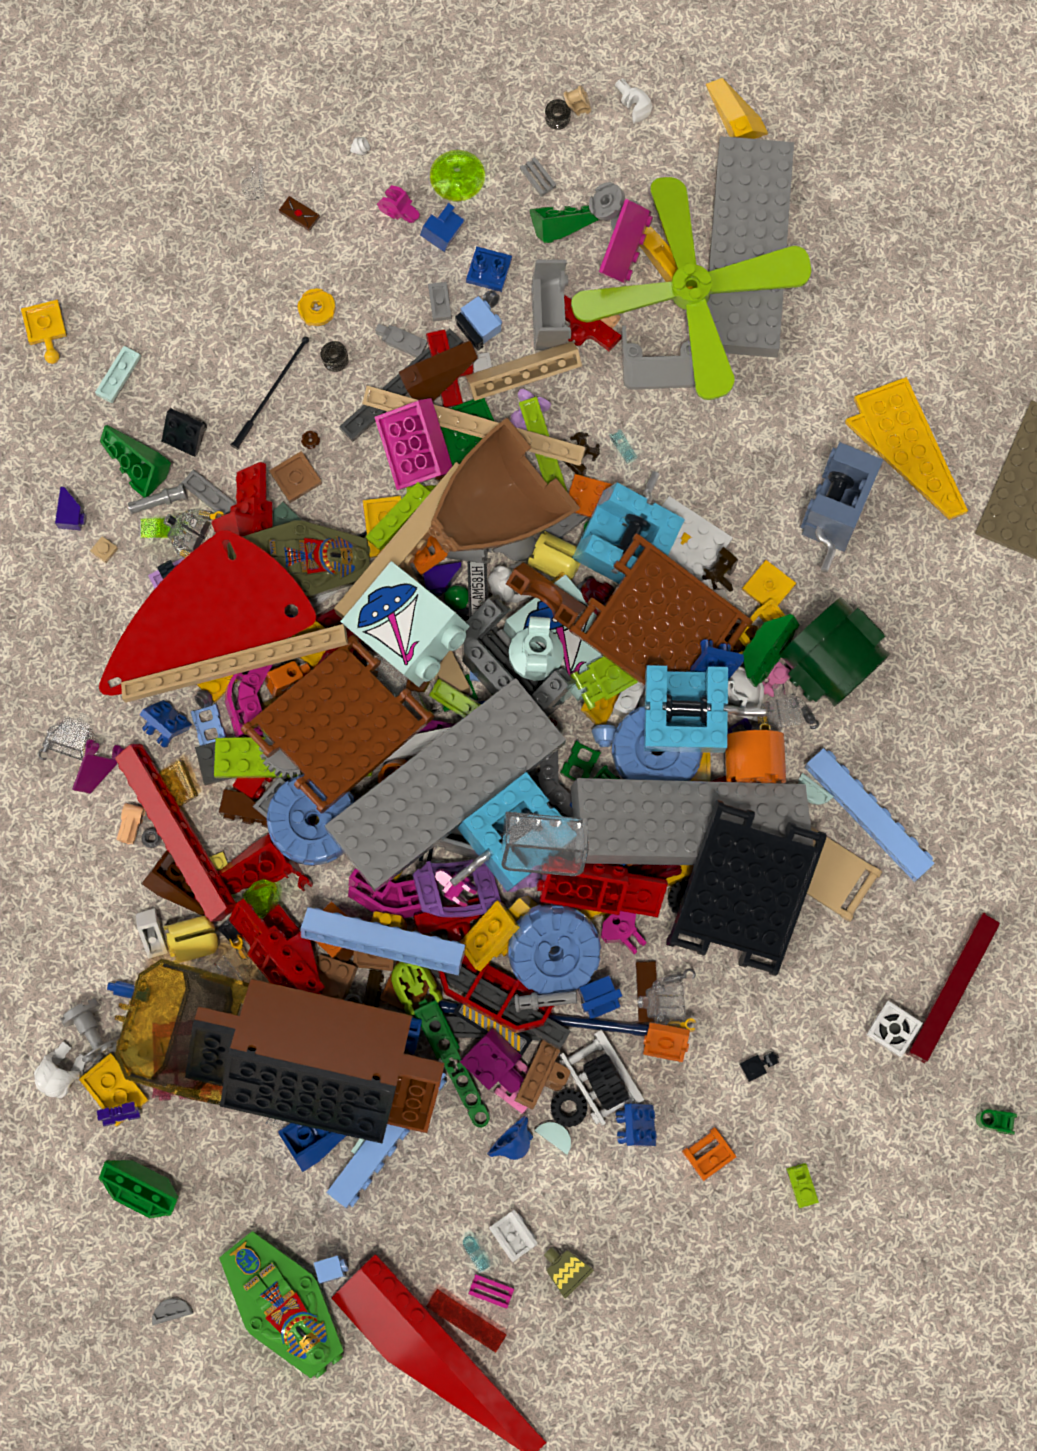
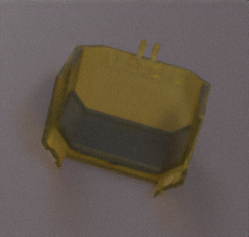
[114,959,249,1105]

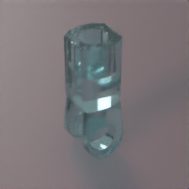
[609,429,637,464]
[462,1236,490,1273]

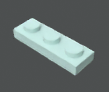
[95,346,141,403]

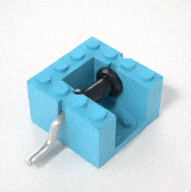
[572,471,685,584]
[644,665,766,753]
[450,772,577,892]

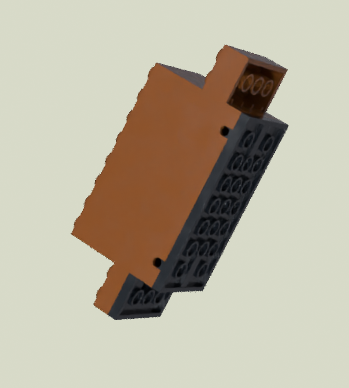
[185,979,445,1144]

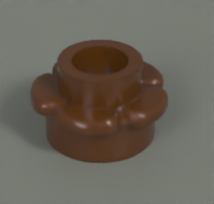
[301,431,320,449]

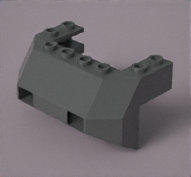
[462,595,577,717]

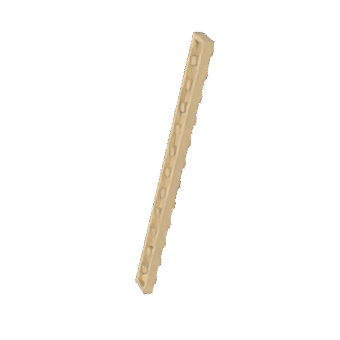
[362,386,586,466]
[121,624,348,703]

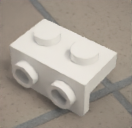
[489,1210,537,1262]

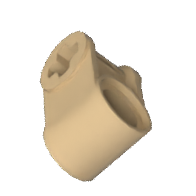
[564,85,591,116]

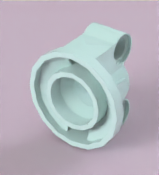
[508,616,564,681]

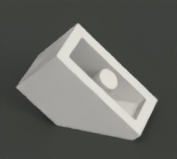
[136,908,168,959]

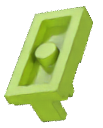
[786,1163,819,1209]

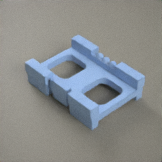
[191,704,227,746]

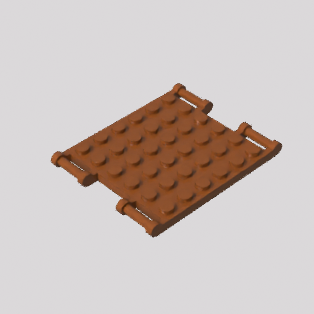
[569,534,753,687]
[241,635,435,813]

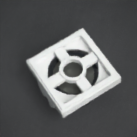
[866,1001,923,1058]

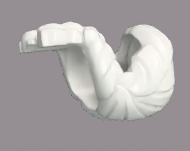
[488,562,535,603]
[34,1042,87,1098]

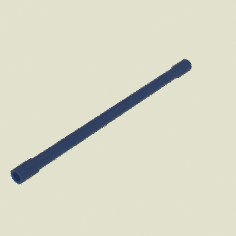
[432,999,649,1037]

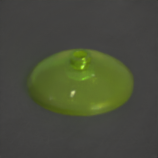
[430,150,485,202]

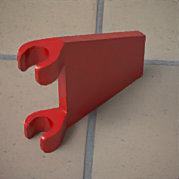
[278,850,313,891]

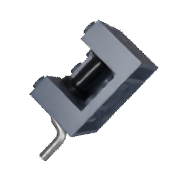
[800,442,883,572]

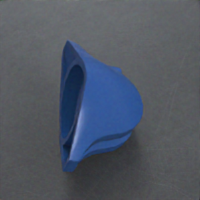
[487,1116,533,1160]

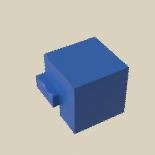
[420,203,464,252]
[578,976,622,1019]

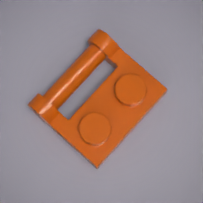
[413,536,447,575]
[682,1127,736,1181]

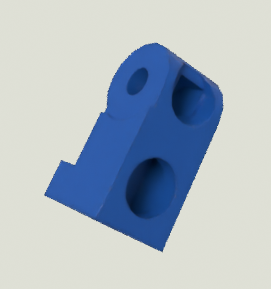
[404,1018,422,1055]

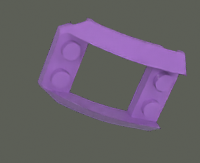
[413,859,501,917]

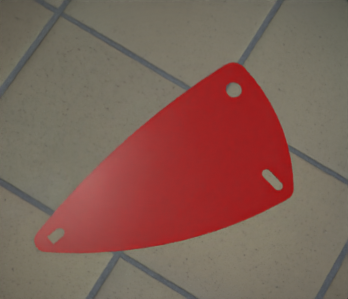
[99,530,316,696]

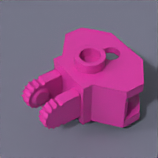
[377,185,419,223]
[435,868,478,907]
[601,911,647,955]

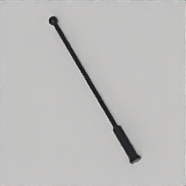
[230,336,309,450]

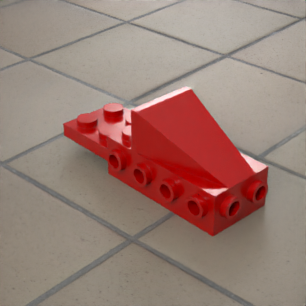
[212,462,272,555]
[537,855,668,918]
[229,898,325,994]

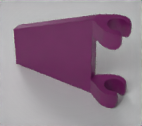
[72,739,124,794]

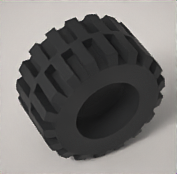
[583,1053,629,1110]

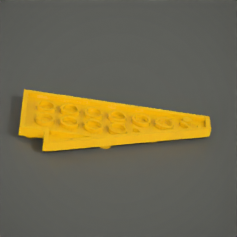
[845,377,968,520]

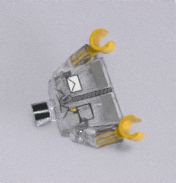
[163,509,224,558]

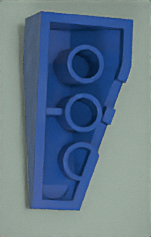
[278,1123,346,1172]

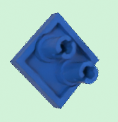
[466,246,512,292]
[690,639,744,680]
[140,700,192,747]
[616,1104,657,1147]

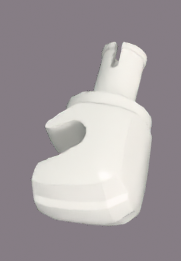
[615,78,652,124]

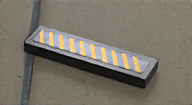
[453,996,532,1058]

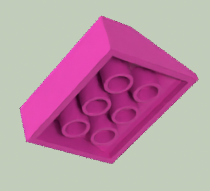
[599,199,653,284]
[374,398,452,490]

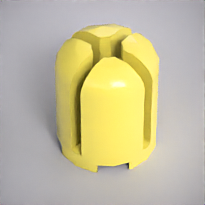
[527,531,581,580]
[163,916,218,965]

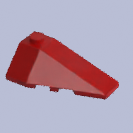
[218,833,292,894]

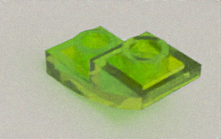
[141,518,182,538]

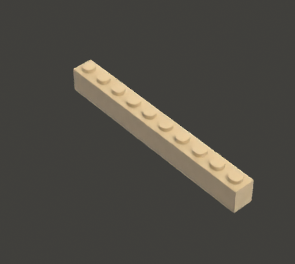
[334,462,460,619]

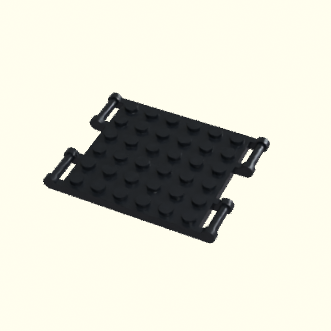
[666,800,827,976]

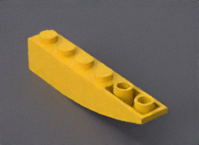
[640,226,694,289]

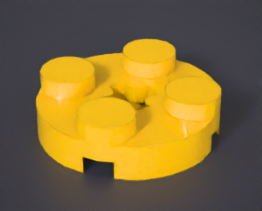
[297,288,336,326]

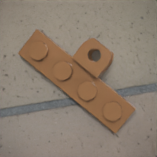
[514,1040,571,1110]

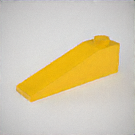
[706,78,768,139]

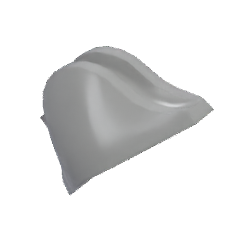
[492,536,536,561]

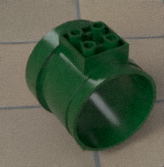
[780,597,891,707]

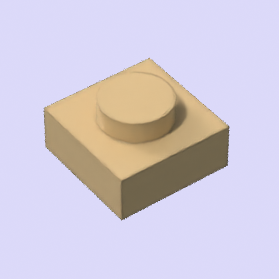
[90,536,118,563]

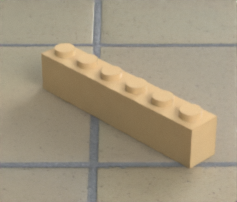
[465,341,582,401]

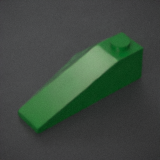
[530,205,600,243]
[100,425,171,498]

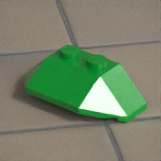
[743,614,800,687]
[98,1160,179,1219]

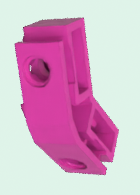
[225,664,273,738]
[348,868,440,919]

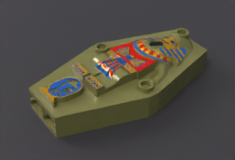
[227,520,371,599]

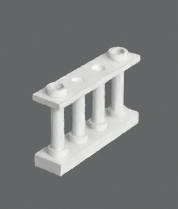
[558,1030,644,1126]

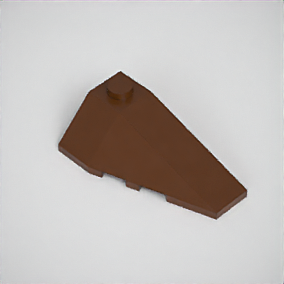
[399,340,478,402]
[141,850,205,916]

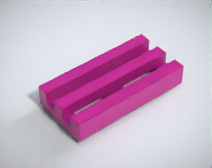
[468,1274,514,1309]

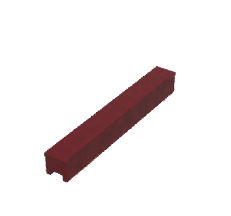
[906,912,1000,1064]

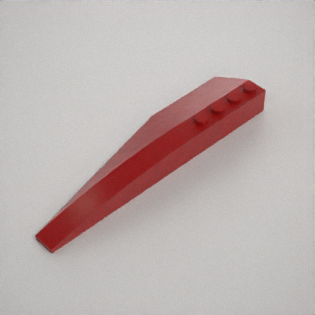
[331,1254,546,1451]

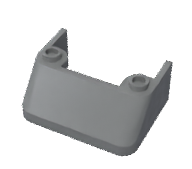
[531,260,571,350]
[621,326,695,390]

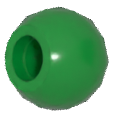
[444,585,468,612]

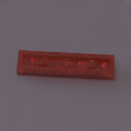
[426,1289,507,1353]

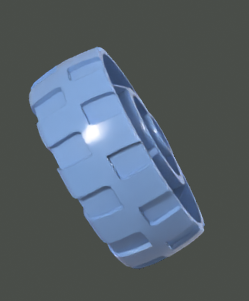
[612,705,703,781]
[267,774,355,866]
[508,904,601,995]

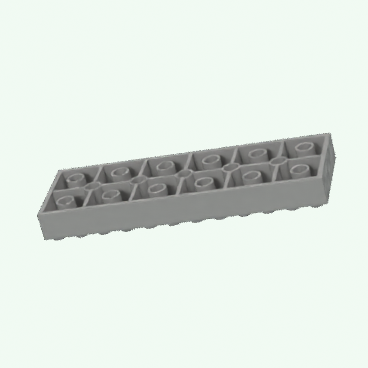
[707,136,794,358]
[325,678,566,892]
[571,778,813,865]

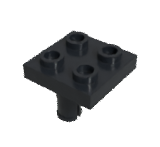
[161,408,207,457]

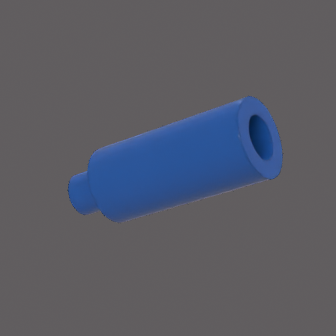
[107,981,149,1002]

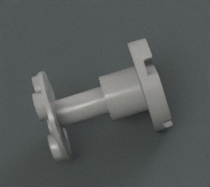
[589,182,641,230]
[60,999,120,1063]

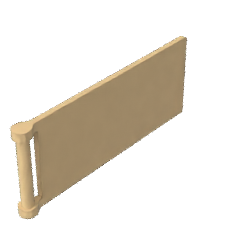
[807,827,882,922]

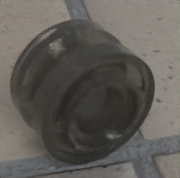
[545,99,571,130]
[320,341,349,372]

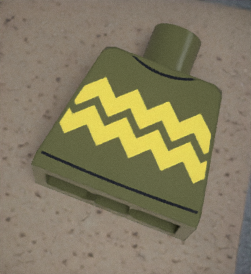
[544,1247,594,1299]

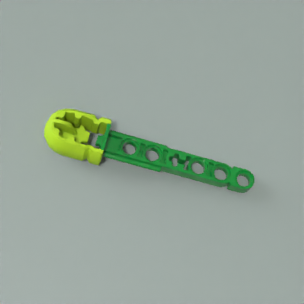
[391,962,490,1128]

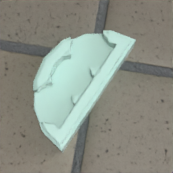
[798,773,834,805]
[534,1122,571,1155]

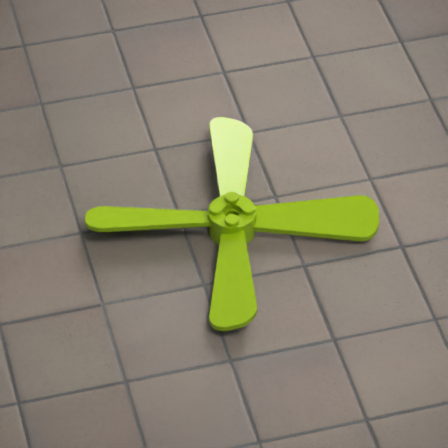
[571,177,811,400]

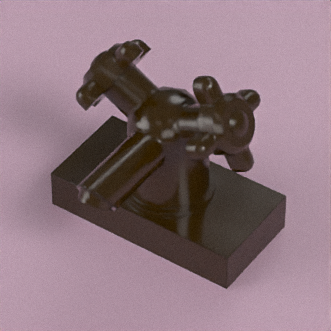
[563,432,600,476]
[702,547,738,592]

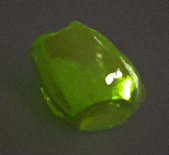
[243,879,280,917]

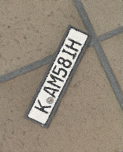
[467,561,488,618]

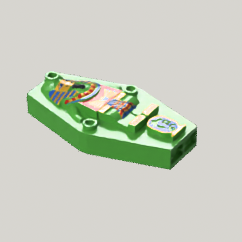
[219,1231,345,1379]

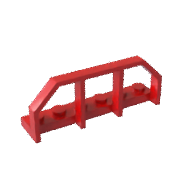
[438,955,555,1033]

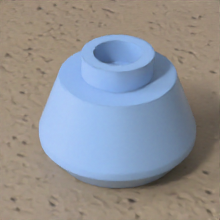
[592,725,617,747]

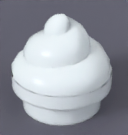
[350,137,370,155]

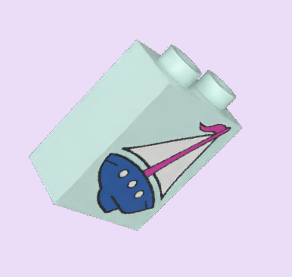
[340,561,470,687]
[504,575,603,702]

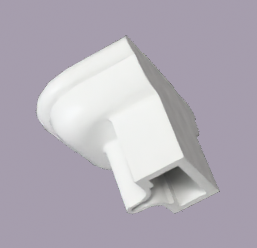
[727,666,764,721]

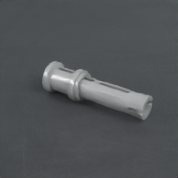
[128,483,187,514]
[515,990,577,1013]

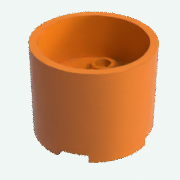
[725,730,786,783]

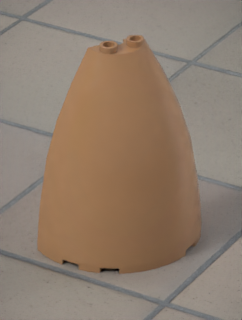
[429,418,580,553]

